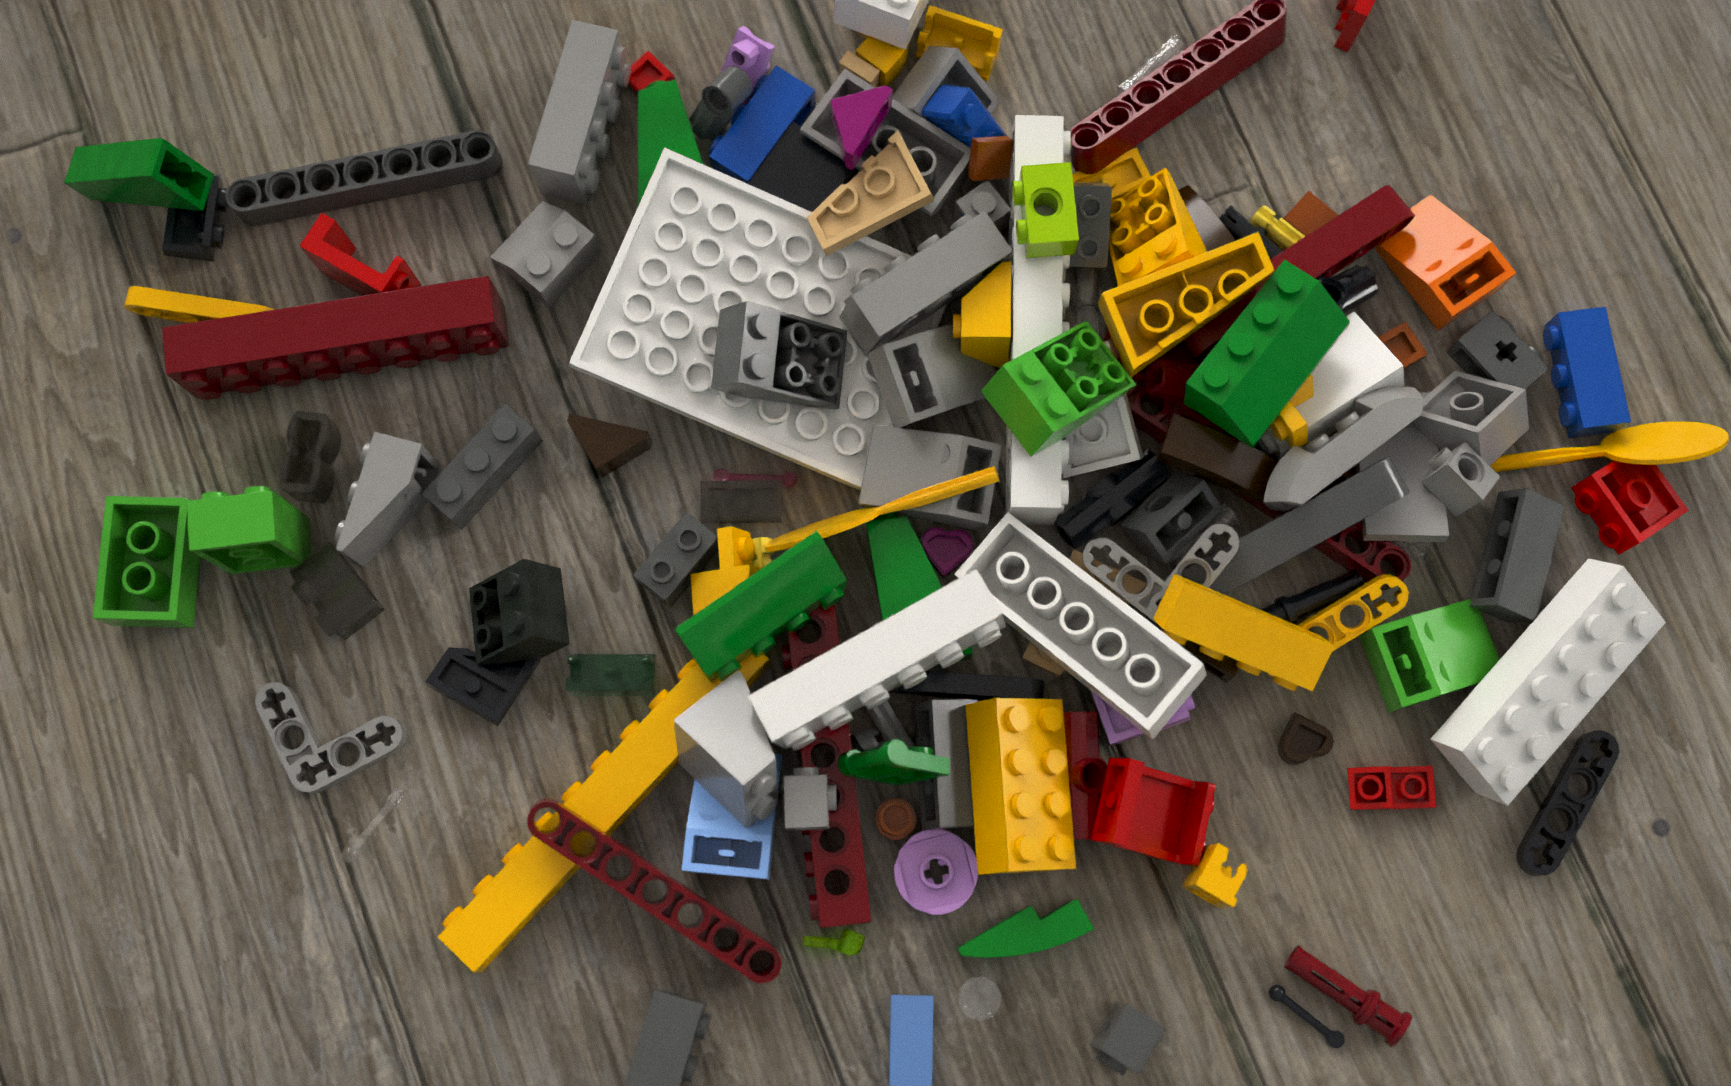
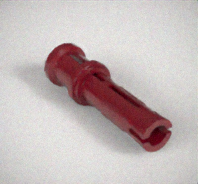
[1284,945,1412,1047]

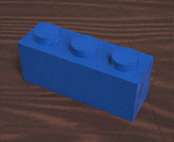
[709,65,816,184]
[1543,307,1631,438]

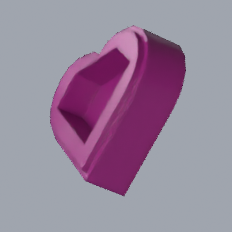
[920,527,974,578]

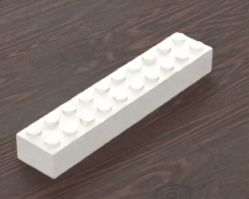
[1005,115,1071,526]

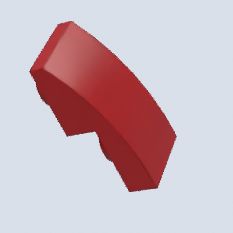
[1347,765,1436,810]

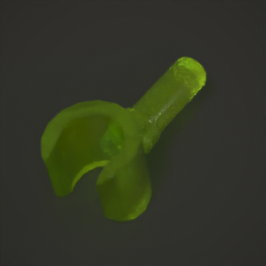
[803,928,865,956]

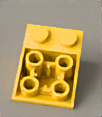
[1109,167,1207,286]

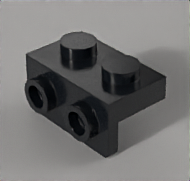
[162,174,228,262]

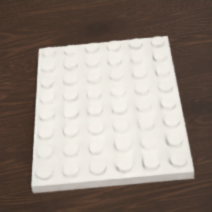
[569,148,946,491]

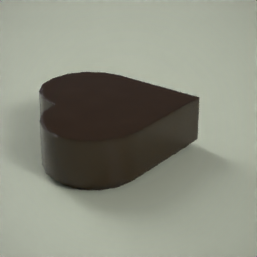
[1278,713,1334,765]

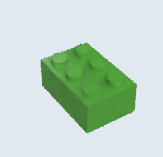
[187,486,312,575]
[93,496,200,628]

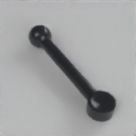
[1269,984,1345,1048]

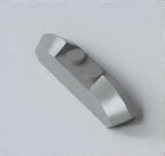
[1263,386,1424,512]

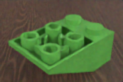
[981,320,1137,457]
[1359,599,1500,713]

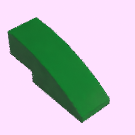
[956,899,1094,958]

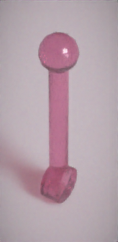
[713,468,797,487]

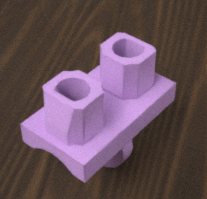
[721,26,775,106]

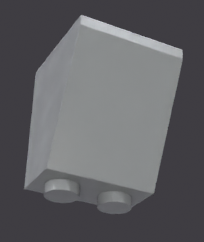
[673,670,778,828]

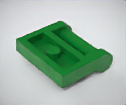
[838,739,950,786]

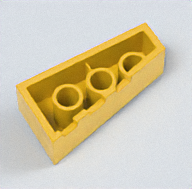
[1098,232,1274,377]

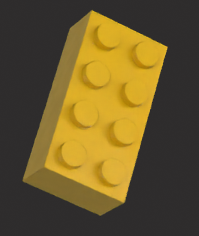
[965,698,1076,875]

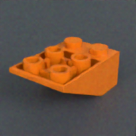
[1375,195,1516,331]

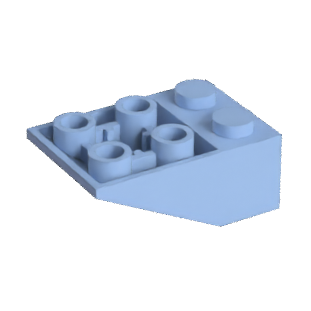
[681,754,783,880]

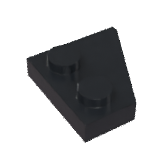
[425,647,541,726]

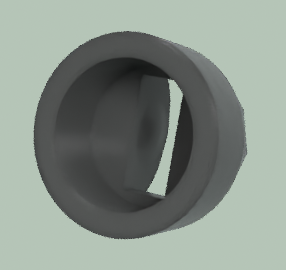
[851,728,885,752]

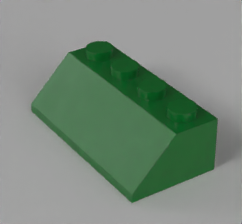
[1184,260,1350,449]
[675,530,847,682]

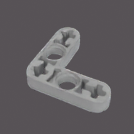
[1083,524,1240,623]
[255,682,407,794]

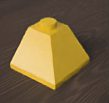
[953,262,1011,369]

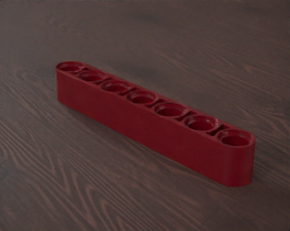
[1070,0,1287,174]
[1181,185,1415,362]
[527,799,782,983]

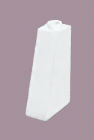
[1258,312,1404,459]

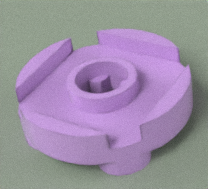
[894,829,978,915]

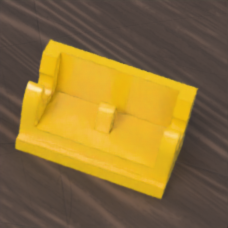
[916,5,1003,82]
[1181,843,1247,908]

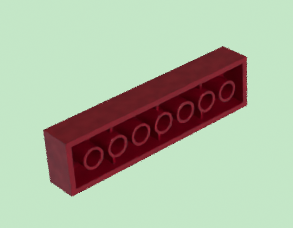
[162,276,510,400]

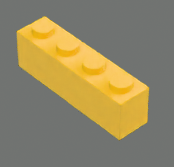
[1153,574,1335,691]

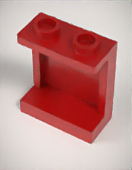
[299,213,422,296]
[1091,758,1215,867]

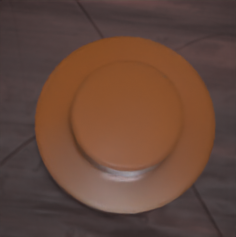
[875,798,917,840]

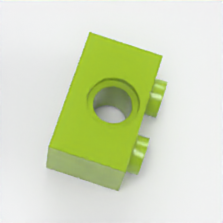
[1012,162,1079,258]

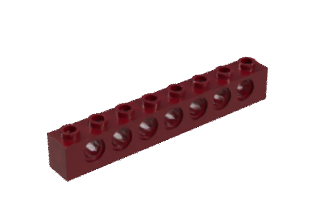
[782,605,871,928]

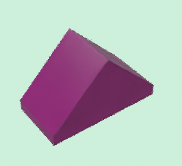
[830,85,893,171]

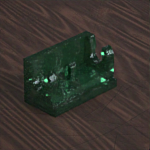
[566,654,656,696]

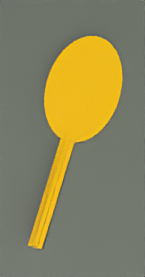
[1490,421,1729,472]
[764,466,1000,552]

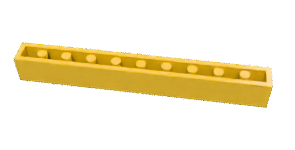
[438,653,771,973]

